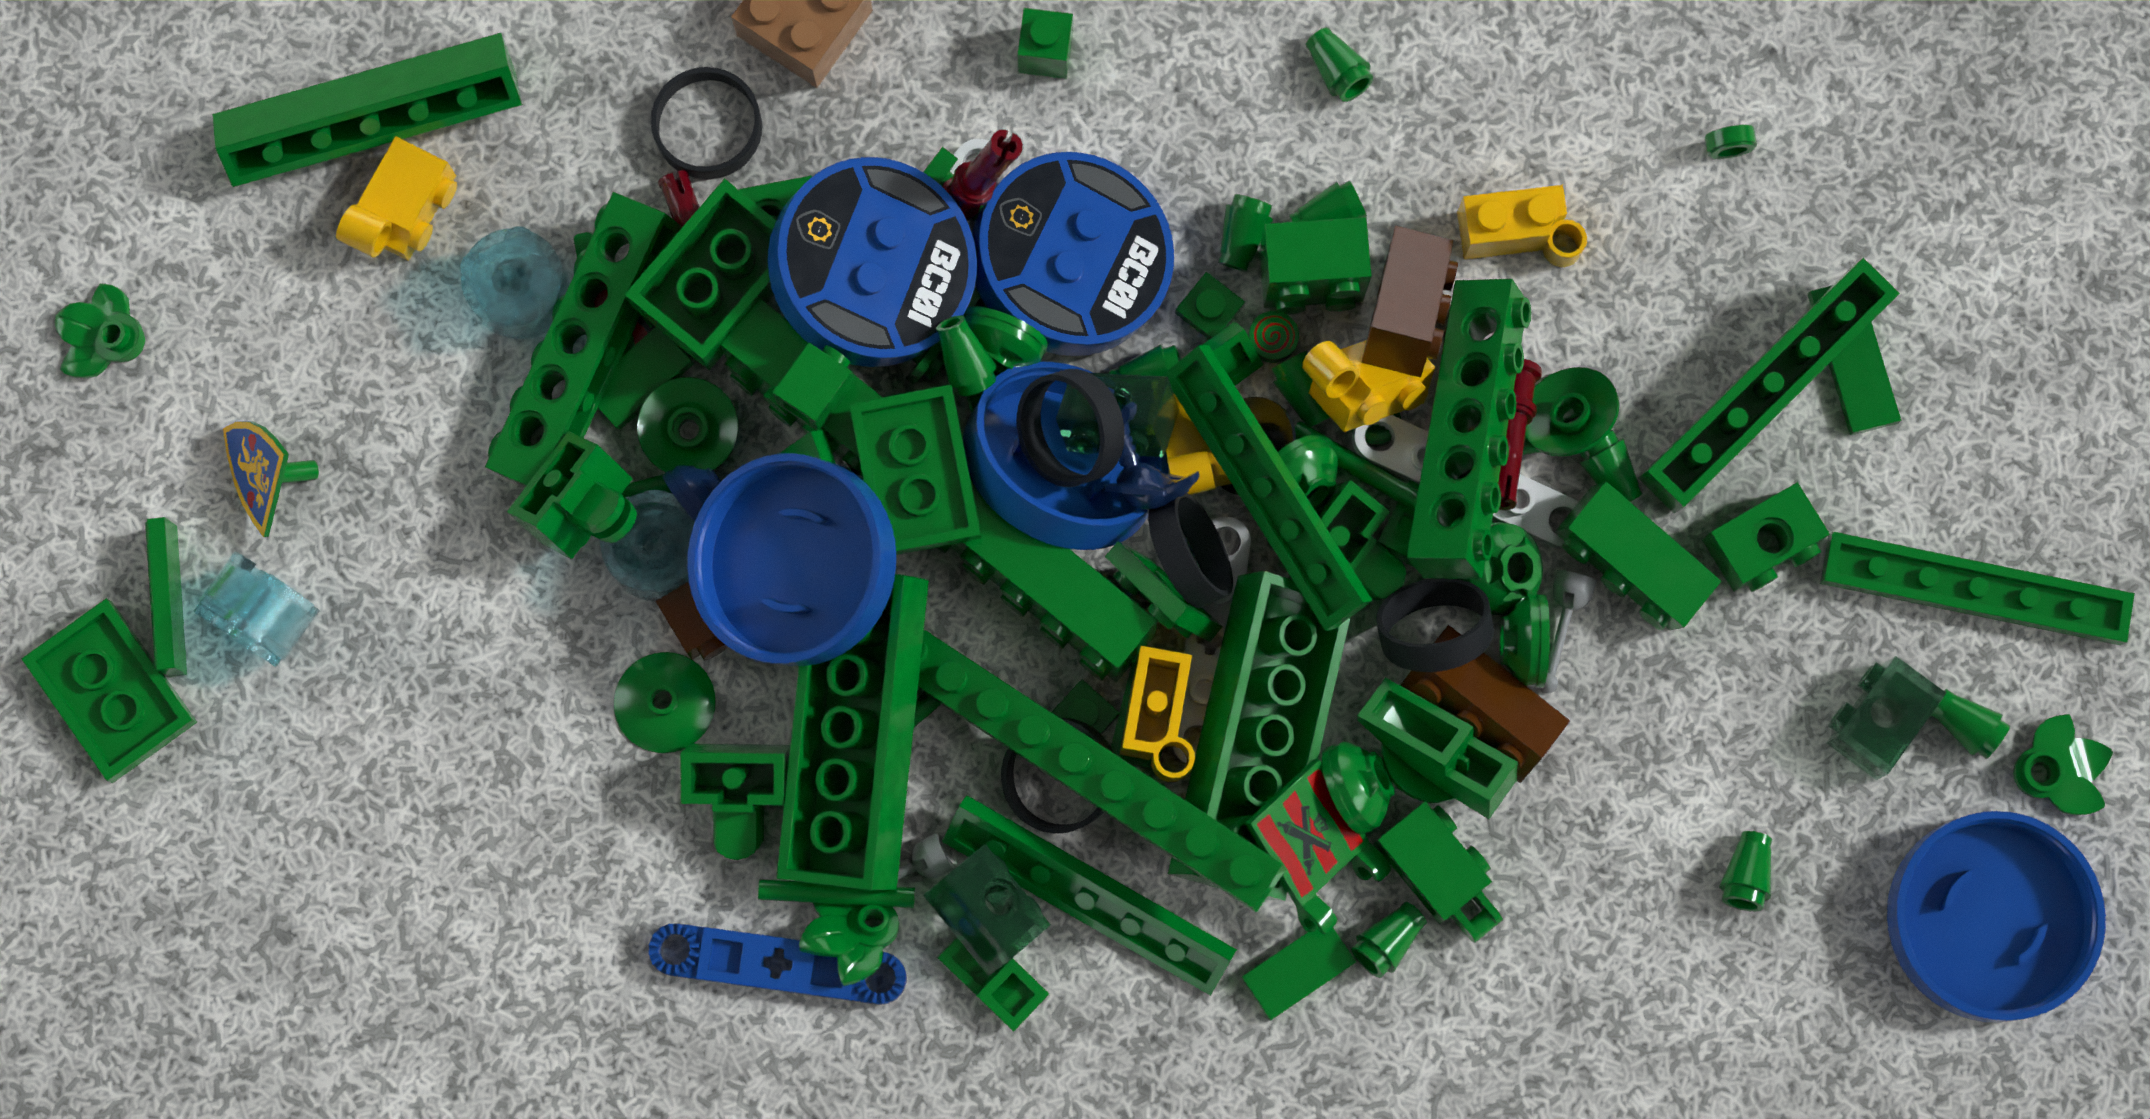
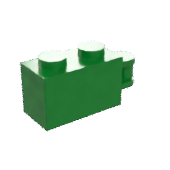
[1374,801,1503,943]

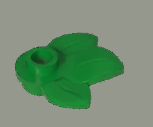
[55,283,145,378]
[2013,714,2113,815]
[799,903,899,986]

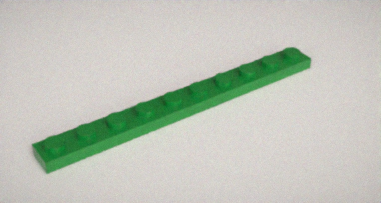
[918,629,1286,913]

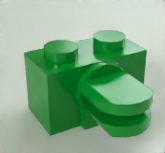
[507,431,637,559]
[1277,480,1406,600]
[680,743,790,860]

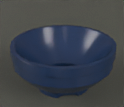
[662,465,722,522]

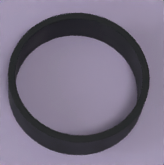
[651,67,762,179]
[1016,369,1125,487]
[1148,493,1233,608]
[1376,578,1494,672]
[1001,718,1114,834]

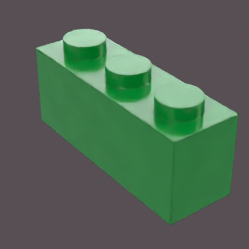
[1555,481,1721,630]

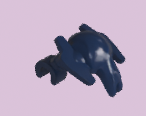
[1095,388,1199,510]

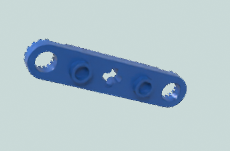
[648,923,907,1005]

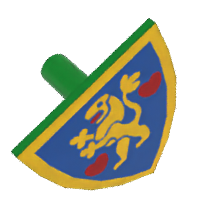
[223,421,319,537]

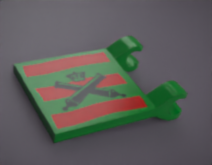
[1245,759,1391,934]

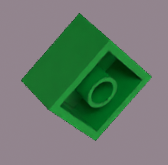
[1259,217,1372,315]

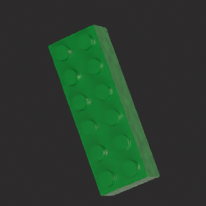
[1167,571,1351,901]
[776,574,929,890]

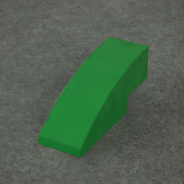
[1357,677,1518,819]

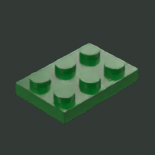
[849,384,982,555]
[21,598,198,783]

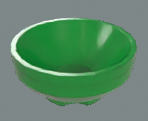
[963,307,1048,376]
[1278,435,1338,512]
[1460,522,1543,615]
[1499,594,1550,688]
[1321,742,1394,835]

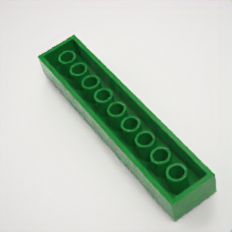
[720,298,1158,683]

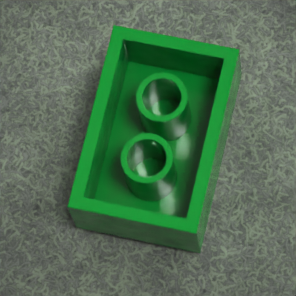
[624,178,776,371]

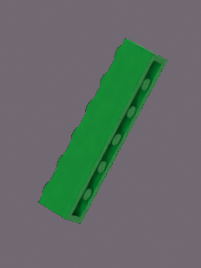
[212,32,522,187]
[1638,258,1900,513]

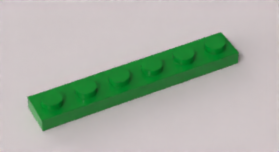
[1163,344,1373,631]
[1820,532,2135,646]
[942,795,1237,996]

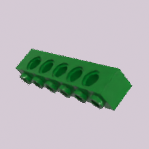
[485,192,682,487]
[1407,279,1531,579]

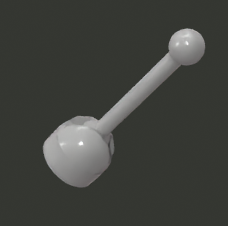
[1539,570,1597,693]
[898,833,954,880]

